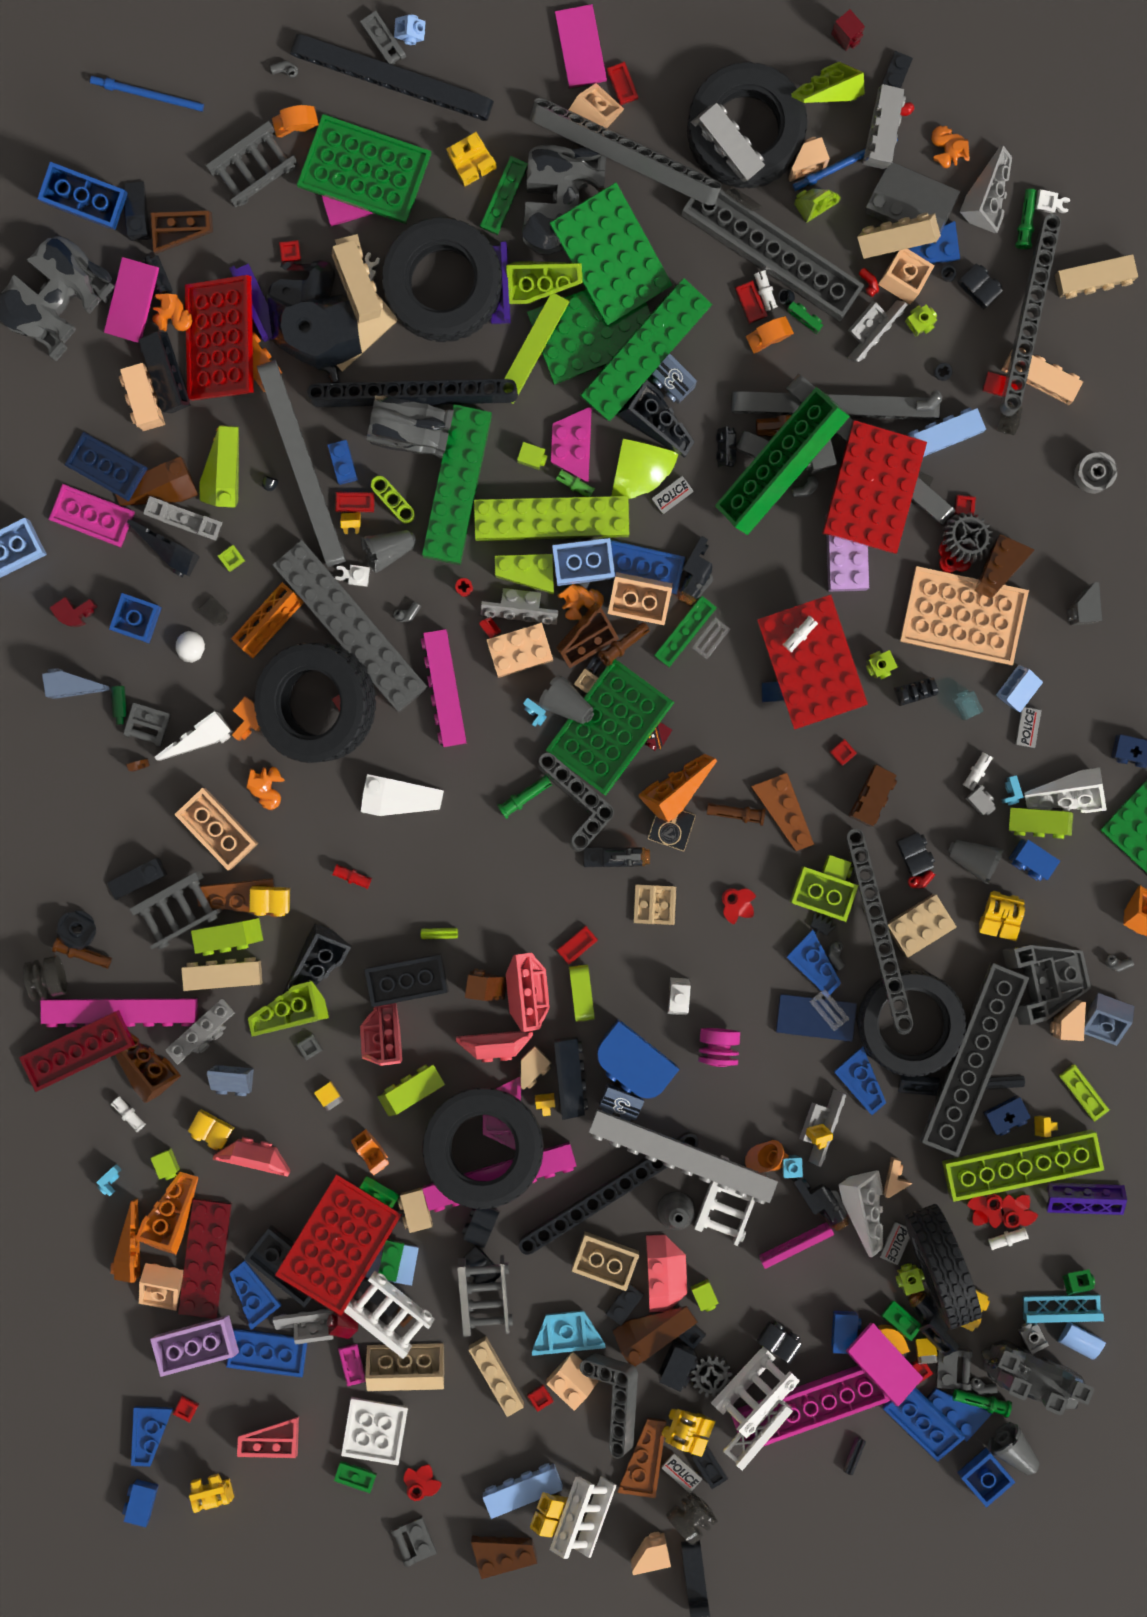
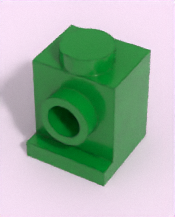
[1062,1269,1095,1295]

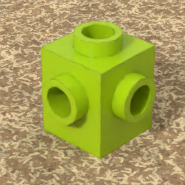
[905,304,937,337]
[866,650,898,679]
[896,1263,925,1296]

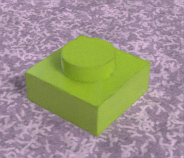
[218,545,245,572]

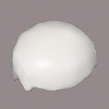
[175,631,205,663]

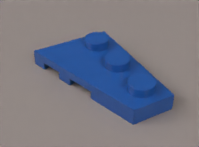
[908,221,960,264]
[786,929,841,997]
[834,1046,886,1115]
[229,1260,282,1330]
[927,1388,991,1442]
[131,1406,173,1467]

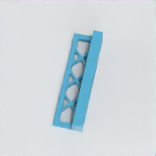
[1023,1294,1104,1323]

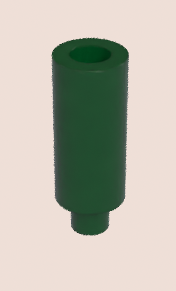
[111,686,127,725]

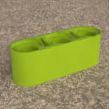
[371,476,415,524]
[569,964,595,1022]

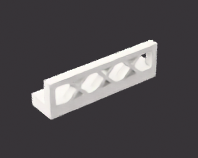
[723,1400,793,1471]

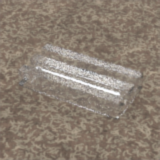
[692,617,730,660]
[810,989,849,1031]

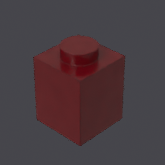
[327,1312,358,1339]

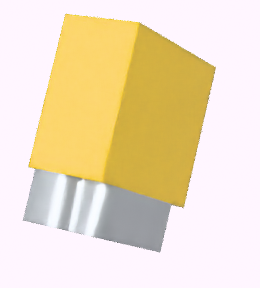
[314,1081,343,1111]
[915,1338,938,1364]

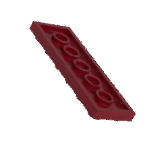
[19,1010,135,1092]
[178,1198,232,1319]

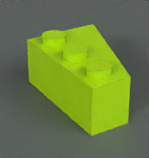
[495,554,554,595]
[1009,808,1073,839]
[191,918,263,956]
[377,1064,445,1116]

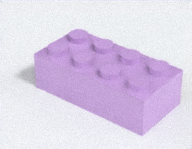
[826,513,869,592]
[150,1315,239,1377]

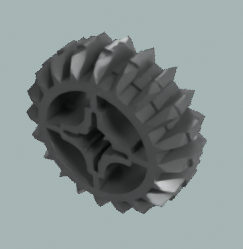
[941,512,994,564]

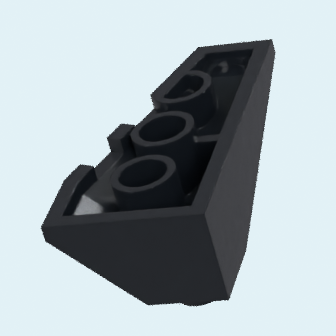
[618,380,694,457]
[127,519,200,578]
[282,923,351,995]

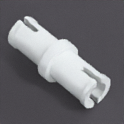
[754,270,778,311]
[782,616,818,653]
[963,752,993,791]
[111,1096,146,1132]
[988,1227,1029,1250]

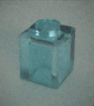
[954,690,984,720]

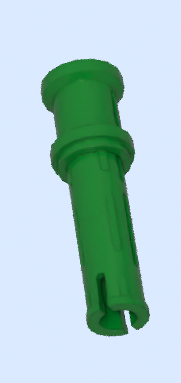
[1015,189,1037,249]
[497,775,552,819]
[952,1388,1012,1418]

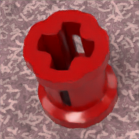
[455,578,473,597]

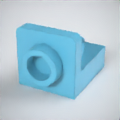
[523,698,547,727]
[1001,775,1023,806]
[782,1155,803,1178]
[96,1164,122,1196]

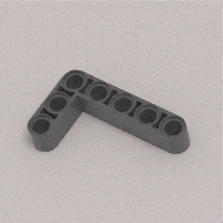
[537,753,614,852]
[580,1353,638,1458]

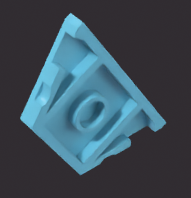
[532,1310,606,1356]

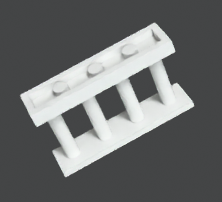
[694,1155,765,1246]
[344,1271,435,1359]
[711,1347,799,1438]
[549,1477,617,1559]

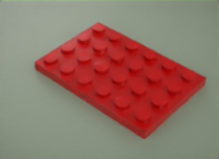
[185,275,254,401]
[822,420,927,554]
[757,595,868,730]
[275,1174,401,1316]

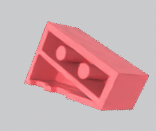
[237,1417,299,1458]

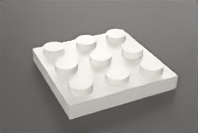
[341,1397,408,1465]

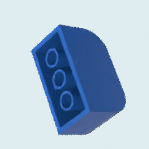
[38,162,128,230]
[597,1019,680,1098]

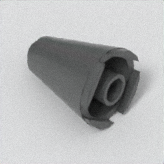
[361,530,417,573]
[539,675,594,724]
[948,839,1004,884]
[657,1192,696,1230]
[988,1422,1039,1475]

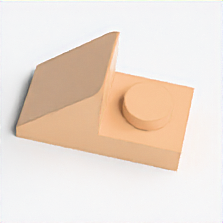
[883,1157,912,1198]

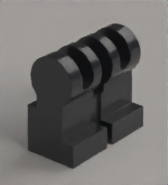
[894,677,939,706]

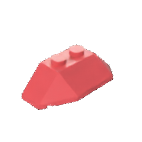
[506,953,550,1032]
[360,1003,402,1066]
[456,1031,533,1062]
[212,1137,291,1177]
[646,1234,687,1312]

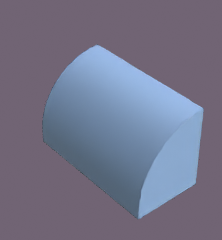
[996,665,1043,712]
[1057,1322,1106,1360]

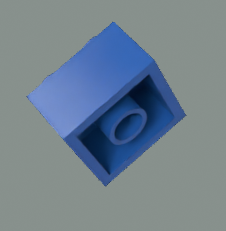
[109,593,162,643]
[1008,839,1060,881]
[958,1447,1015,1508]

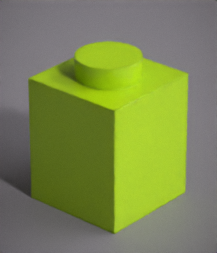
[517,442,547,470]
[822,855,853,881]
[151,1149,180,1180]
[691,1279,719,1312]

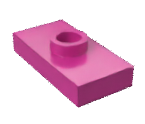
[338,1343,366,1387]

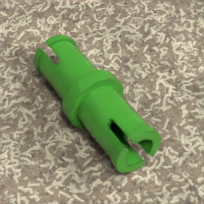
[556,469,595,497]

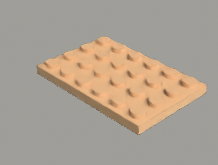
[900,566,1029,666]

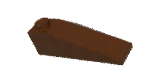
[115,456,198,506]
[115,1033,181,1103]
[613,1306,698,1366]

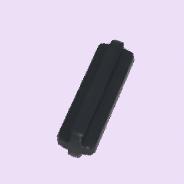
[843,1437,866,1475]

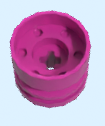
[698,1028,741,1067]

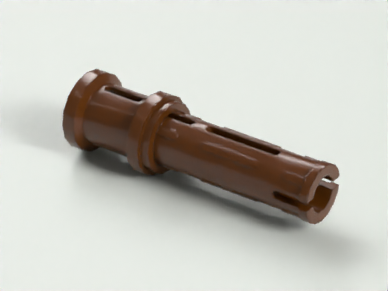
[598,622,650,666]
[706,802,766,826]
[52,937,112,969]

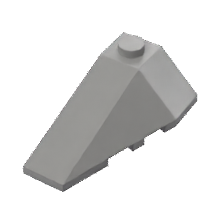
[960,146,1012,233]

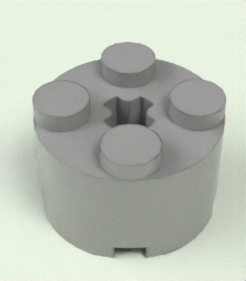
[1074,452,1117,494]

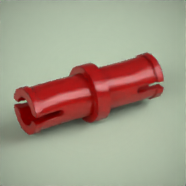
[332,864,372,889]

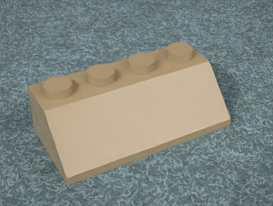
[336,292,398,372]
[365,1343,444,1391]

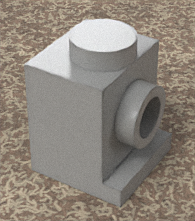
[965,785,996,815]
[1018,1323,1049,1354]

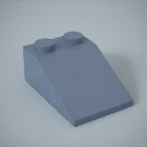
[42,668,110,699]
[207,1065,254,1096]

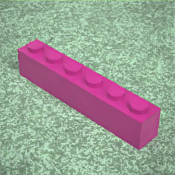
[421,629,467,748]

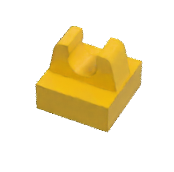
[340,512,361,534]
[535,1093,555,1116]
[1034,1116,1058,1137]
[806,1124,833,1149]

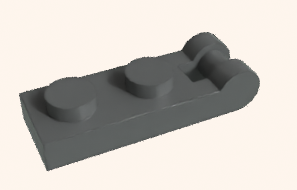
[360,11,406,66]

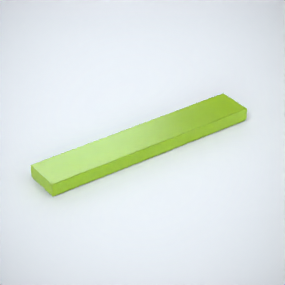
[504,293,569,404]

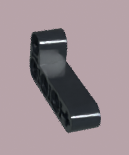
[681,1539,710,1617]

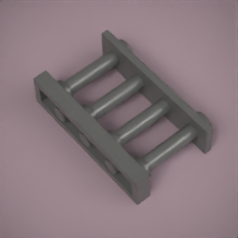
[206,121,298,207]
[130,871,222,950]
[457,1255,513,1337]

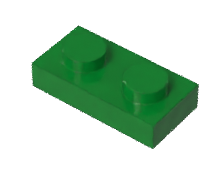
[787,301,823,335]
[359,1176,399,1208]
[378,1239,405,1282]
[880,1301,921,1341]
[334,1461,377,1493]

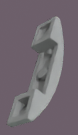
[143,496,222,541]

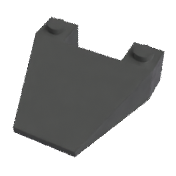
[1002,945,1091,1025]

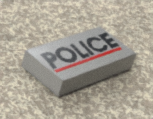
[651,476,694,514]
[1015,707,1042,748]
[879,1221,910,1265]
[661,1452,703,1493]

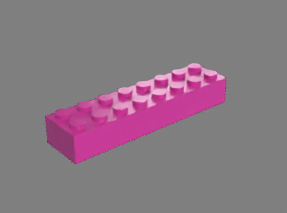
[731,1365,890,1448]

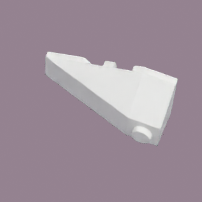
[155,711,233,761]
[1024,768,1106,813]
[361,774,444,816]
[839,1170,883,1257]

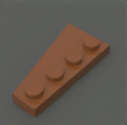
[751,773,814,851]
[197,878,278,917]
[617,1418,666,1498]

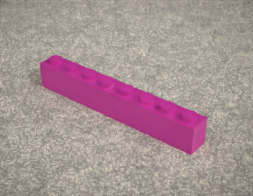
[41,998,198,1027]
[422,1142,577,1212]

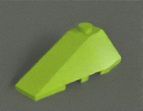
[791,62,865,103]
[794,189,841,223]
[506,261,583,304]
[200,425,239,507]
[248,981,329,1037]

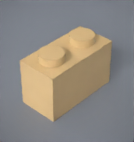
[398,1187,433,1233]

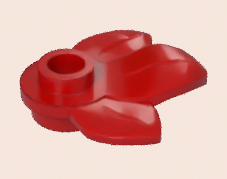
[938,539,972,573]
[722,888,756,924]
[967,1194,1003,1228]
[1002,1194,1038,1229]
[404,1464,442,1501]

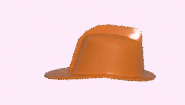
[745,1140,789,1173]

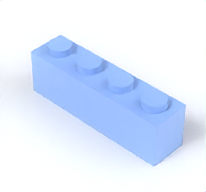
[907,407,986,457]
[482,1463,563,1519]

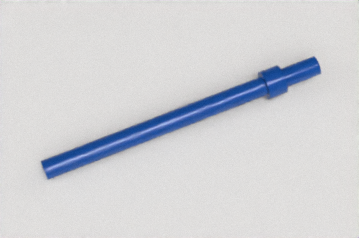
[90,76,204,112]
[792,139,898,191]

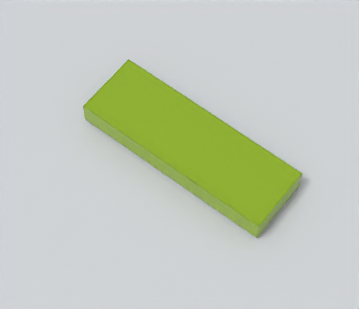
[1059,1064,1109,1122]

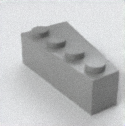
[862,84,906,169]
[691,103,765,182]

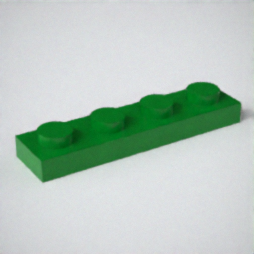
[480,156,528,235]
[654,596,717,668]

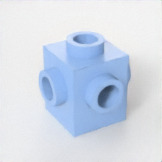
[394,15,425,45]

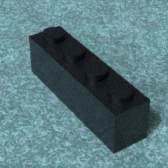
[139,331,191,413]

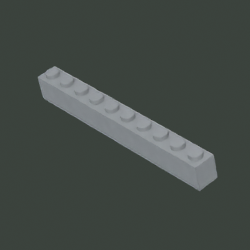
[589,1109,778,1204]

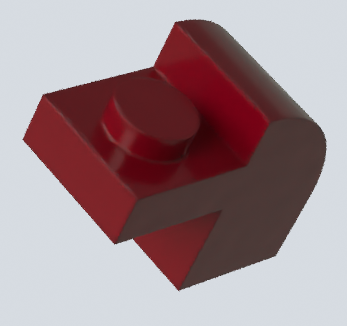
[49,597,97,627]

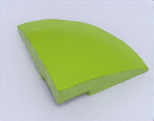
[611,439,678,499]

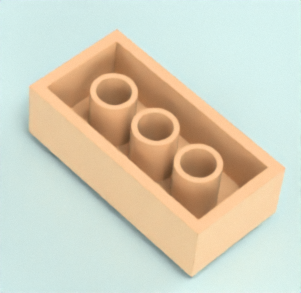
[174,788,259,870]

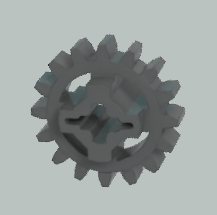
[691,1354,732,1398]

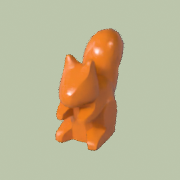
[931,126,969,168]
[152,294,192,332]
[557,584,604,621]
[246,767,285,810]

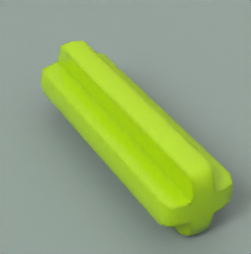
[421,928,458,939]

